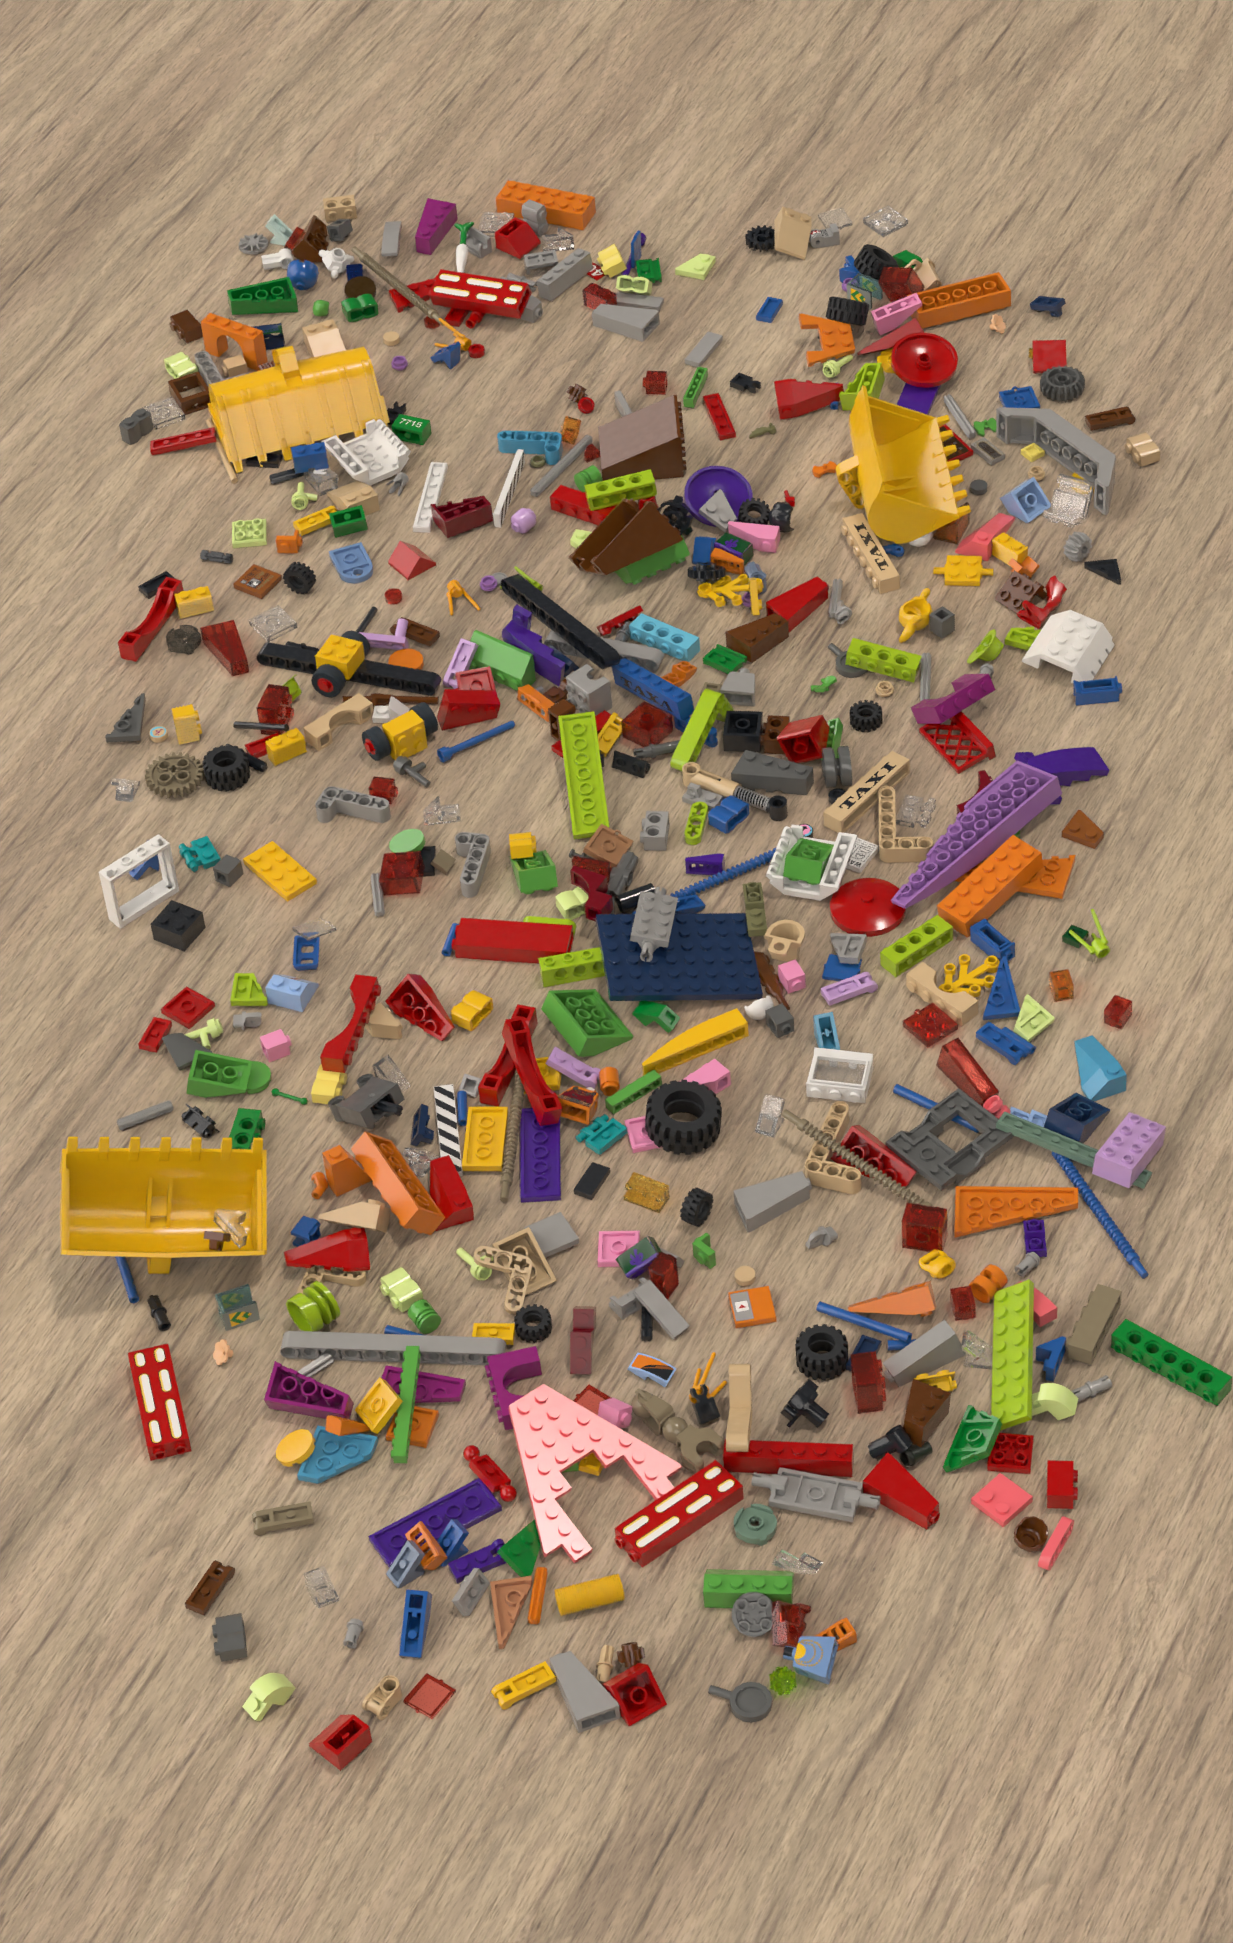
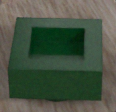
[1062,925,1089,948]

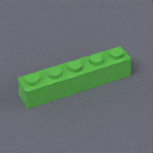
[683,367,708,408]
[821,718,843,759]
[605,1070,662,1115]

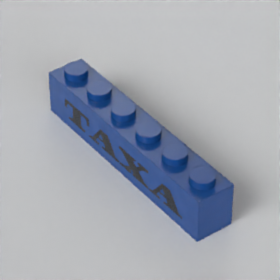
[612,658,694,720]

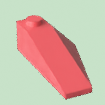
[955,513,1015,561]

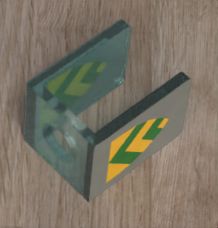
[847,273,883,310]
[215,1284,260,1331]

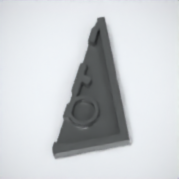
[105,693,146,743]

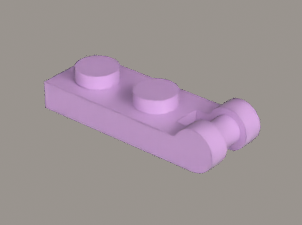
[443,638,479,689]
[821,972,878,1006]
[545,1047,600,1088]

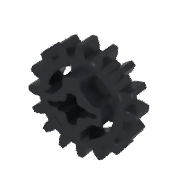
[745,225,775,252]
[688,562,726,583]

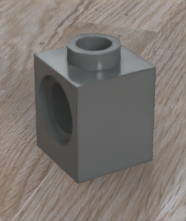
[765,1003,794,1038]

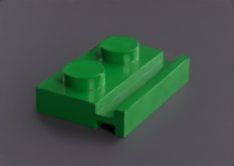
[636,258,662,283]
[703,644,747,674]

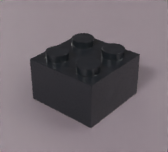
[723,711,763,752]
[150,900,206,952]

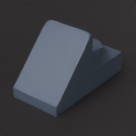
[386,1540,425,1588]

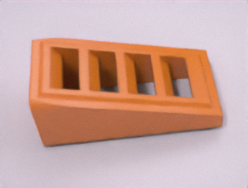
[711,548,745,575]
[325,1415,370,1436]
[405,1521,447,1570]
[816,1617,857,1651]

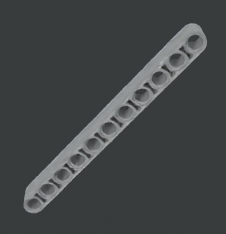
[280,1331,506,1365]

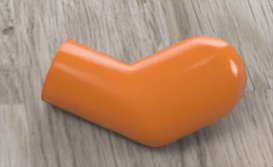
[311,1172,328,1199]

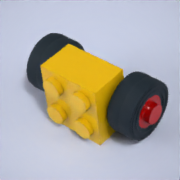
[311,630,370,698]
[362,702,438,761]

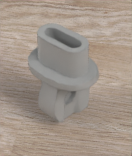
[835,600,852,624]
[233,1011,261,1030]
[806,1226,838,1249]

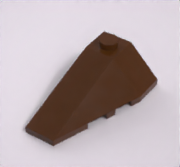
[291,215,329,262]

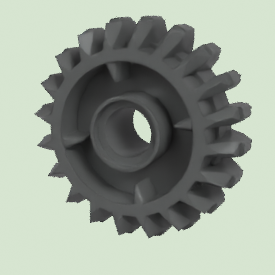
[1040,365,1085,402]

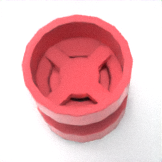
[983,1095,1011,1119]

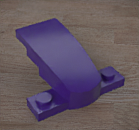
[502,605,565,686]
[1014,747,1109,804]

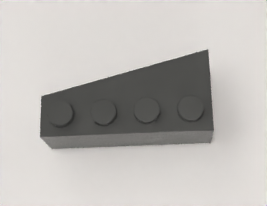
[731,750,814,795]

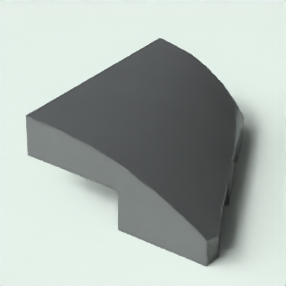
[162,1033,212,1070]

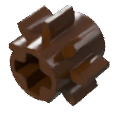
[566,384,588,404]
[617,1642,645,1668]

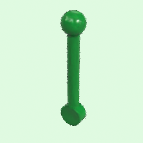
[271,1088,308,1105]

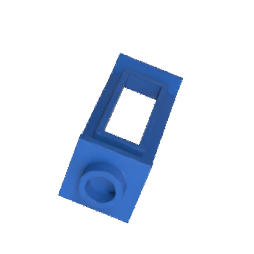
[1073,676,1122,706]
[970,918,1015,961]

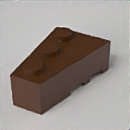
[725,613,789,663]

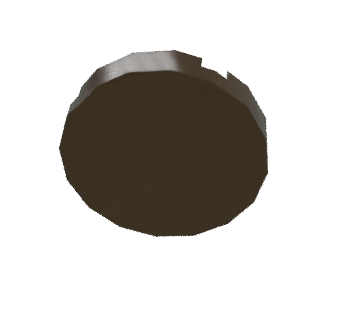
[344,276,376,299]

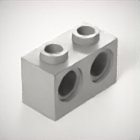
[640,811,670,851]

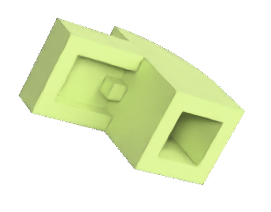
[1032,1383,1078,1420]
[242,1673,296,1721]

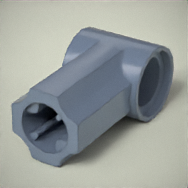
[744,562,767,595]

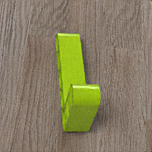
[670,688,734,771]

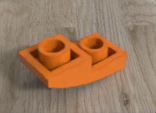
[661,661,697,687]

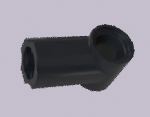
[868,1425,913,1461]

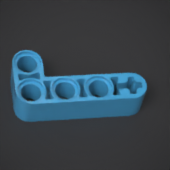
[497,430,563,465]

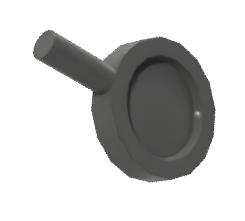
[828,643,868,678]
[708,1682,773,1723]

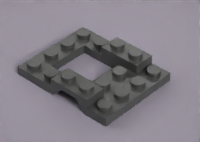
[886,1088,1014,1191]

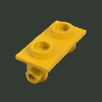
[913,1370,957,1392]

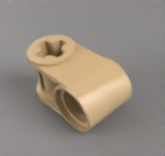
[362,1675,402,1720]

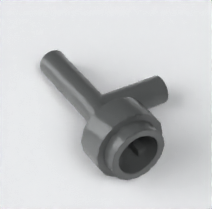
[393,756,431,788]

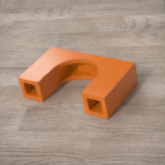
[201,313,268,371]

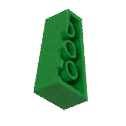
[227,277,298,315]

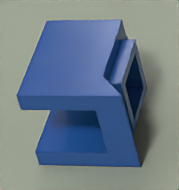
[291,1215,321,1247]

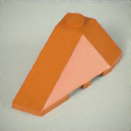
[848,1281,936,1317]

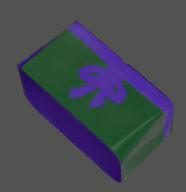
[714,532,754,567]
[616,1236,665,1279]

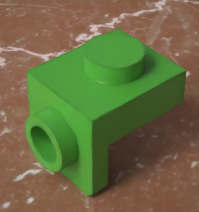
[692,1232,716,1269]

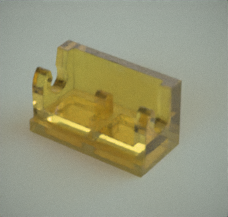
[624,1172,670,1213]

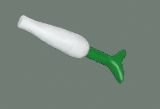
[454,222,474,273]

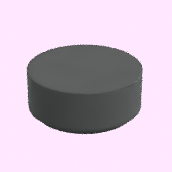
[970,479,987,495]

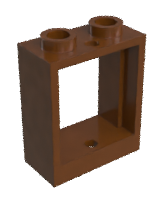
[168,372,211,416]

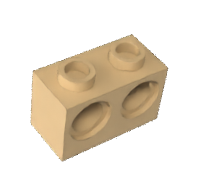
[323,195,357,222]

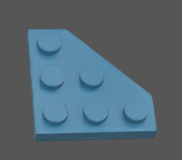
[297,1425,378,1484]

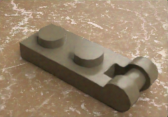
[252,1501,314,1536]

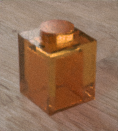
[560,416,581,445]
[1049,969,1074,1002]

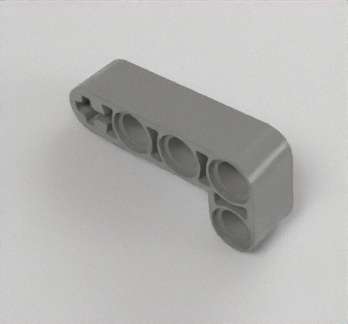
[315,786,391,823]
[455,832,491,898]

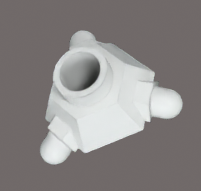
[319,248,354,278]

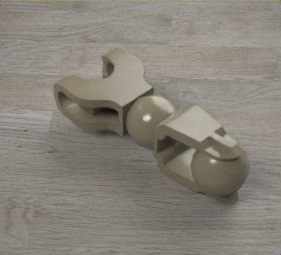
[631,1389,724,1474]

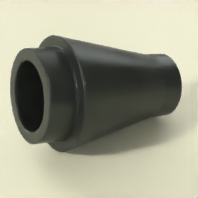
[899,1442,933,1466]

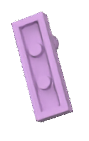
[359,619,409,650]

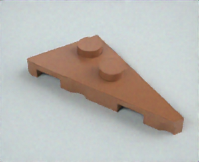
[490,1576,533,1649]

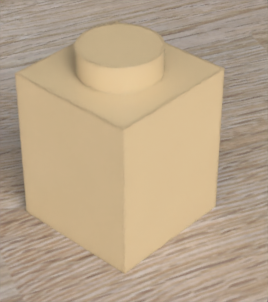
[222,355,248,378]

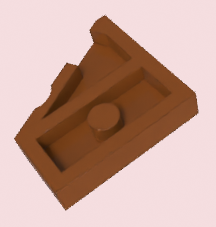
[1062,810,1104,849]

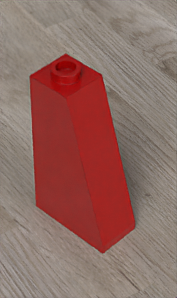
[766,576,829,632]
[863,1453,940,1530]

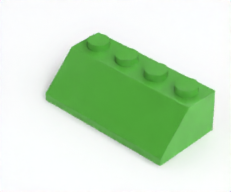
[615,536,690,585]
[469,630,536,691]
[703,1569,795,1610]

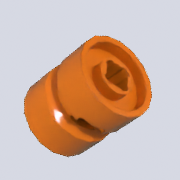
[969,1264,1008,1303]

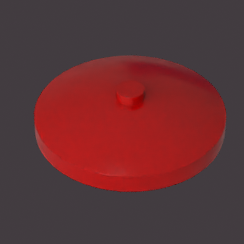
[891,332,958,388]
[830,878,906,937]

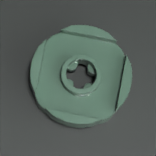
[734,1504,777,1546]

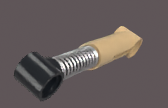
[682,762,788,821]

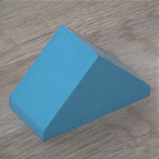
[813,1012,840,1050]

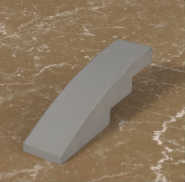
[381,221,402,256]

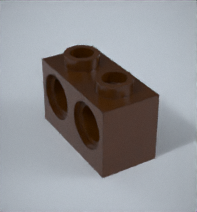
[761,715,790,754]

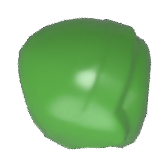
[313,300,329,317]

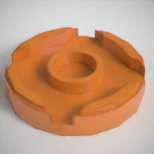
[388,648,424,670]

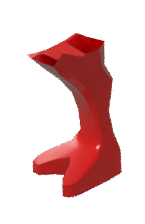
[1017,575,1067,629]

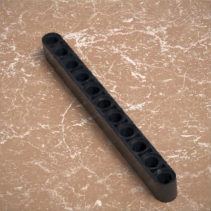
[501,574,620,669]
[256,642,441,696]

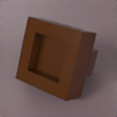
[204,1231,231,1251]

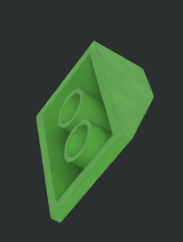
[783,838,834,885]
[509,850,558,894]
[186,1050,253,1098]

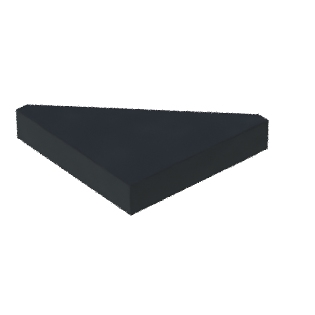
[1084,559,1121,585]

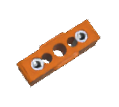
[517,684,556,722]

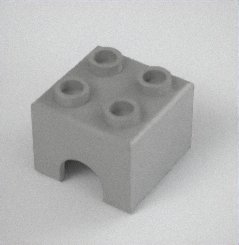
[566,664,612,716]

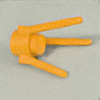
[434,318,472,351]
[446,579,481,615]
[689,1352,727,1403]

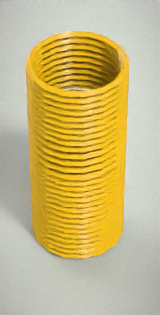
[555,1573,625,1616]

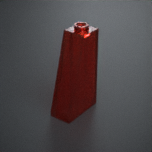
[200,620,249,676]
[936,1038,999,1107]

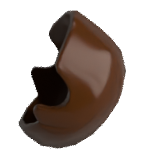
[1013,1516,1048,1552]

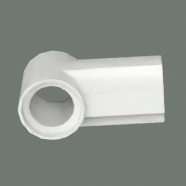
[261,248,294,270]

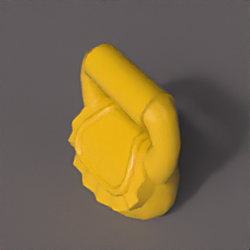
[918,1249,956,1279]

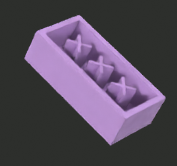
[1092,1112,1166,1188]

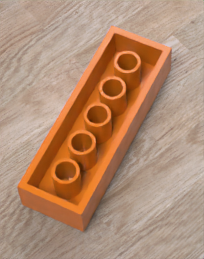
[496,180,596,230]
[907,272,1011,329]
[937,835,1043,938]
[351,1131,445,1235]

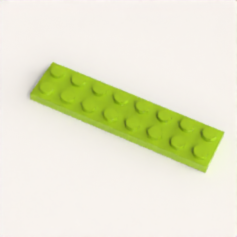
[558,711,610,839]
[991,1279,1034,1431]

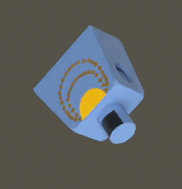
[783,1636,839,1684]

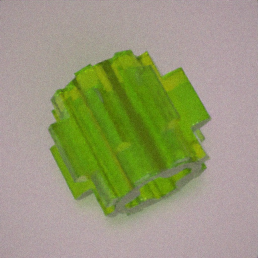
[769,1666,797,1695]

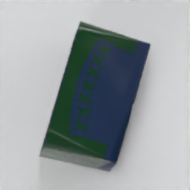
[253,323,285,350]

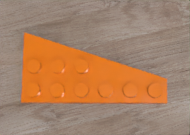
[955,855,1076,899]
[954,1186,1078,1238]

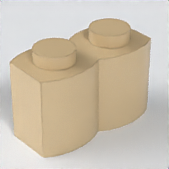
[1125,432,1160,467]

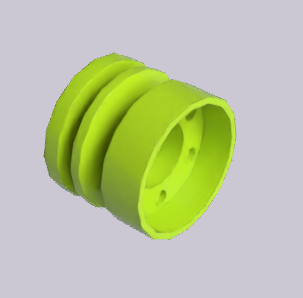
[286,1281,340,1332]

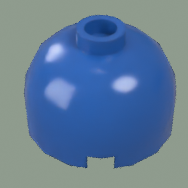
[287,260,319,290]

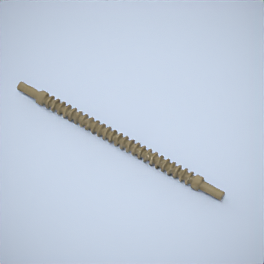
[351,246,446,326]
[500,1070,525,1202]
[782,1109,948,1225]

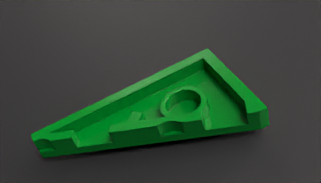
[497,1519,541,1577]

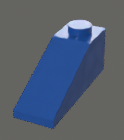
[399,1589,432,1658]

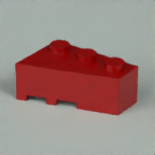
[437,689,501,731]

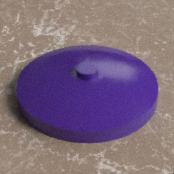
[684,466,753,527]

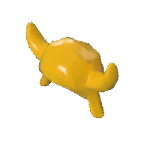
[898,588,933,643]

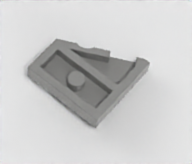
[699,489,737,533]
[830,933,867,964]

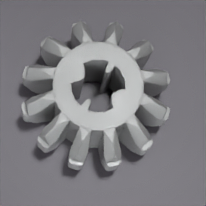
[1063,532,1092,562]

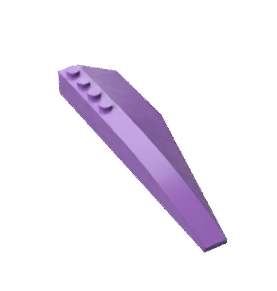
[891,761,1062,909]

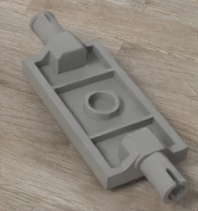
[630,887,678,962]
[751,1467,881,1522]

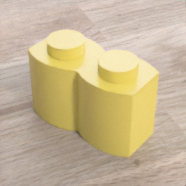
[597,244,627,278]
[311,1064,347,1104]

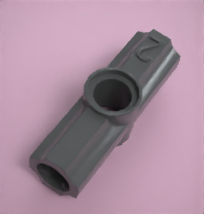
[606,852,639,902]

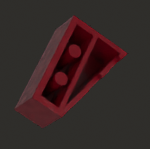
[431,496,493,538]

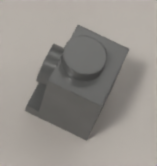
[327,219,353,241]

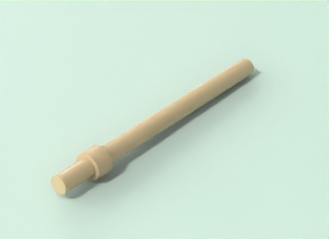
[206,419,238,484]

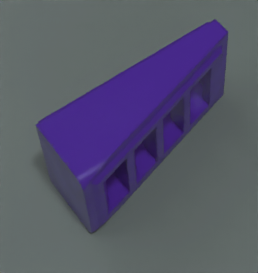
[685,853,725,876]

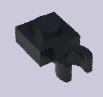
[730,373,761,394]
[387,401,407,425]
[690,1384,721,1424]

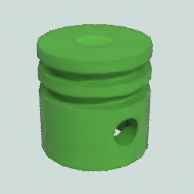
[574,465,602,492]
[407,1299,441,1334]

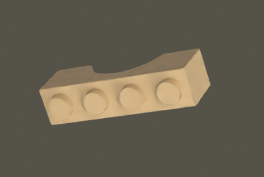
[303,693,374,751]
[906,962,978,1026]

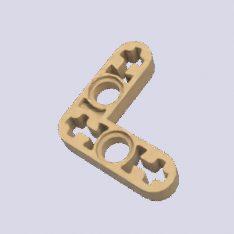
[473,1246,532,1314]
[296,1265,367,1294]

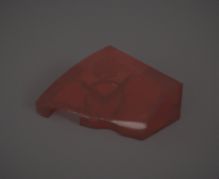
[772,1601,811,1647]

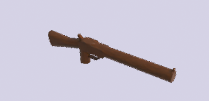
[342,693,439,710]

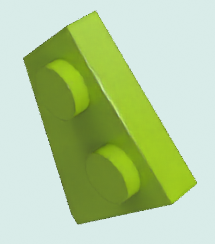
[1004,627,1041,650]
[230,973,268,1006]

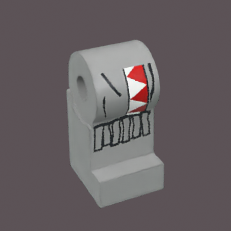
[809,223,840,248]

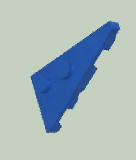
[983,956,1020,1020]

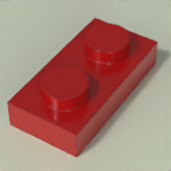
[138,1017,172,1053]

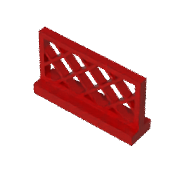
[919,711,996,774]

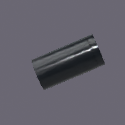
[616,883,655,913]

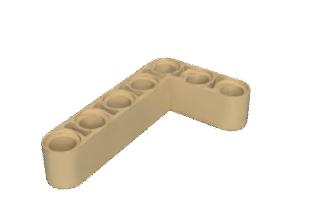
[879,786,934,863]
[804,1101,861,1194]
[726,1364,752,1452]

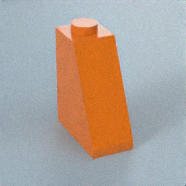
[322,1145,372,1197]

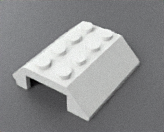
[321,419,411,486]
[1022,610,1114,683]
[766,825,857,901]

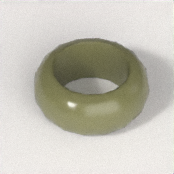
[530,455,546,468]

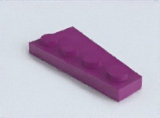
[382,1365,466,1403]

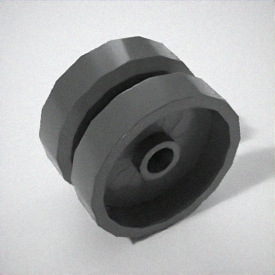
[821,745,852,788]

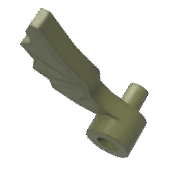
[749,423,777,439]

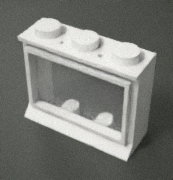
[806,1047,873,1103]

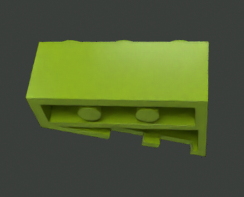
[839,363,885,411]

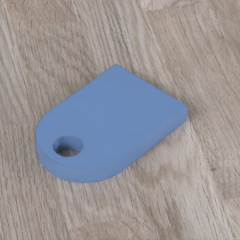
[329,542,373,584]

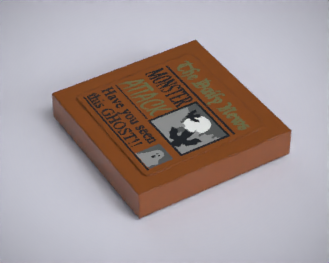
[233,564,282,599]

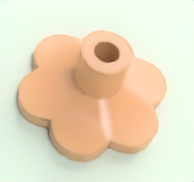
[990,314,1006,334]
[213,1339,233,1365]

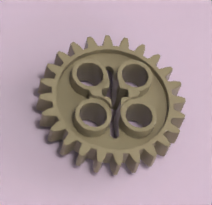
[145,752,204,798]

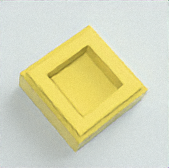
[1021,443,1045,462]

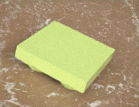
[232,518,267,548]

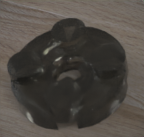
[166,625,202,655]

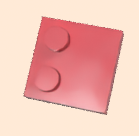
[971,1473,1033,1527]

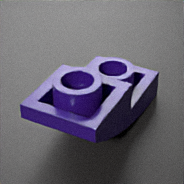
[1023,1219,1047,1257]

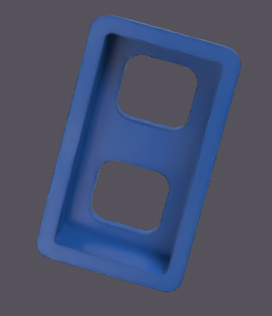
[293,934,320,971]

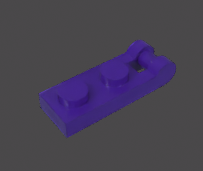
[448,1539,507,1584]

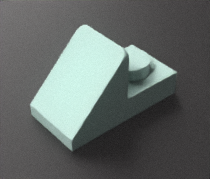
[265,214,297,246]

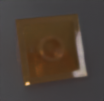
[933,502,970,545]

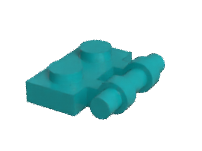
[179,836,221,872]
[576,1114,628,1155]

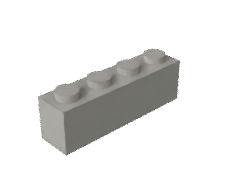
[537,248,593,301]

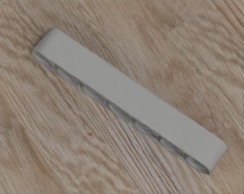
[544,630,664,672]

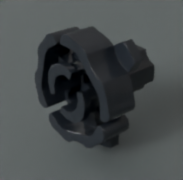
[657,495,693,536]
[780,1379,829,1428]

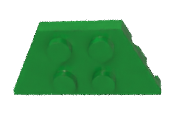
[942,1405,1002,1472]

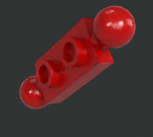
[463,1445,517,1502]

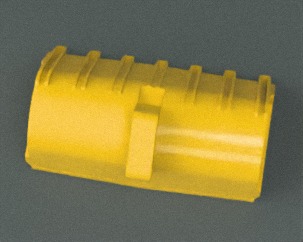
[208,346,390,473]
[836,385,971,544]
[60,1137,267,1274]

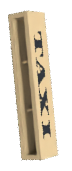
[841,513,900,594]
[823,751,910,833]

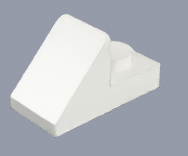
[372,696,410,723]

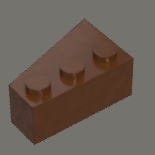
[903,1379,951,1447]

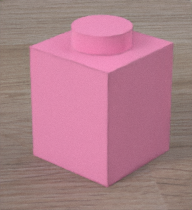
[778,959,806,994]
[260,1029,292,1063]
[598,1398,632,1429]

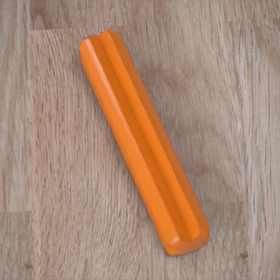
[528,1567,548,1625]

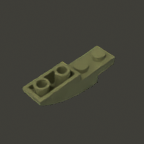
[743,882,767,937]

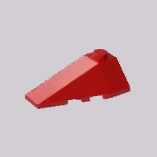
[857,318,924,356]
[774,379,844,420]
[385,974,455,1041]
[830,1125,916,1188]
[430,1155,474,1231]
[284,1227,370,1272]

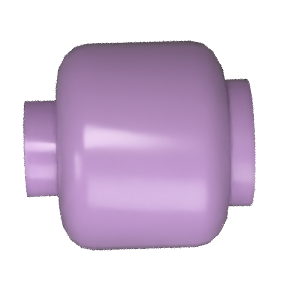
[511,508,536,534]

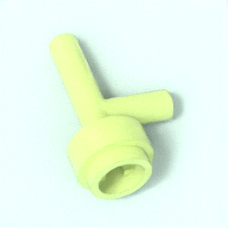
[822,354,853,378]
[291,482,318,510]
[184,1018,223,1049]
[456,1248,493,1280]

